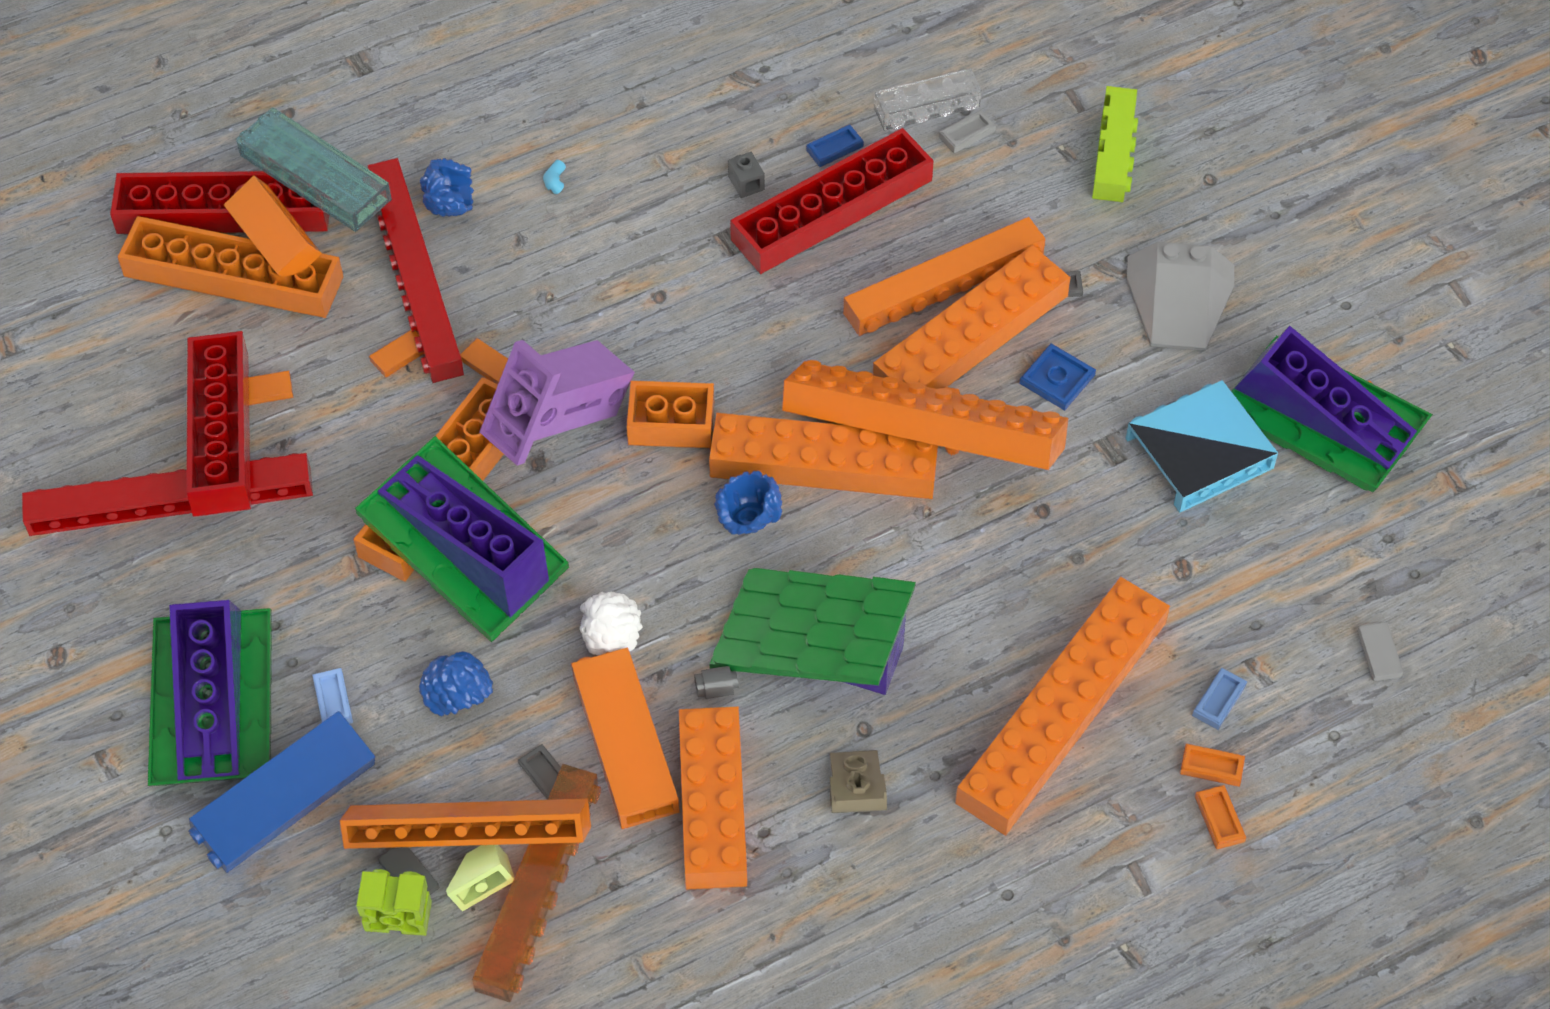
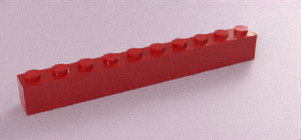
[365,158,464,383]
[22,453,313,536]

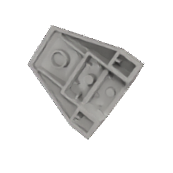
[1127,242,1234,351]

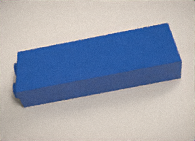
[188,711,375,873]

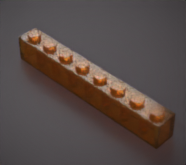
[472,764,601,1003]

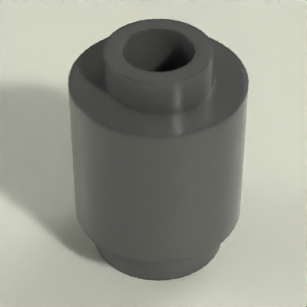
[694,666,739,699]

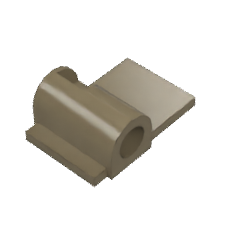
[830,750,887,813]

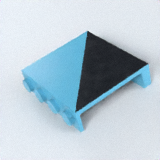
[1126,380,1278,513]

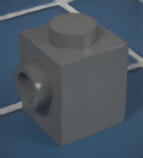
[728,151,765,198]

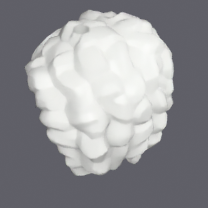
[580,591,643,656]

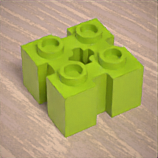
[356,869,432,936]

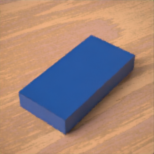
[806,124,864,167]

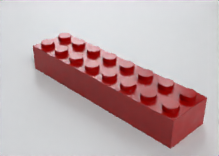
[730,128,934,275]
[110,171,330,234]
[186,331,251,517]

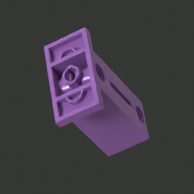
[480,340,635,465]

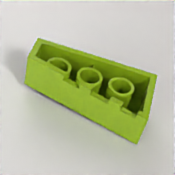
[1092,86,1138,202]

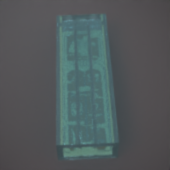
[236,107,392,232]

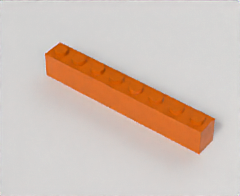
[843,217,1046,336]
[340,799,591,849]

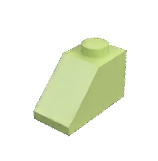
[446,845,515,911]

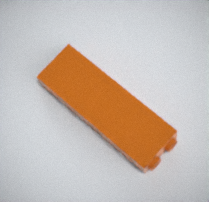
[571,647,680,829]

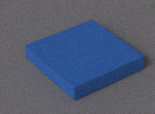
[1019,343,1096,411]

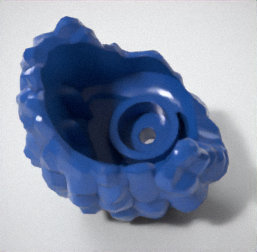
[420,158,474,217]
[714,471,782,535]
[419,651,493,717]

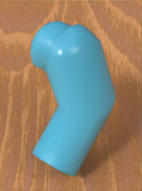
[543,159,566,194]

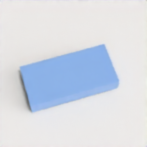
[312,668,353,724]

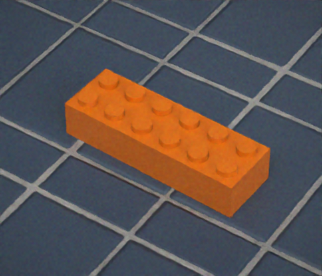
[679,706,747,890]

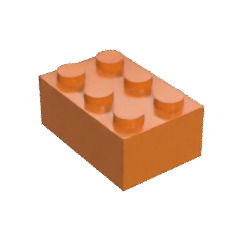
[627,381,715,448]

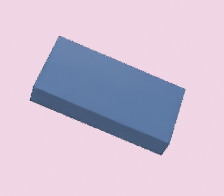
[1192,668,1247,730]

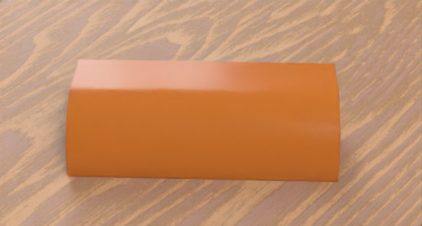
[224,176,322,276]

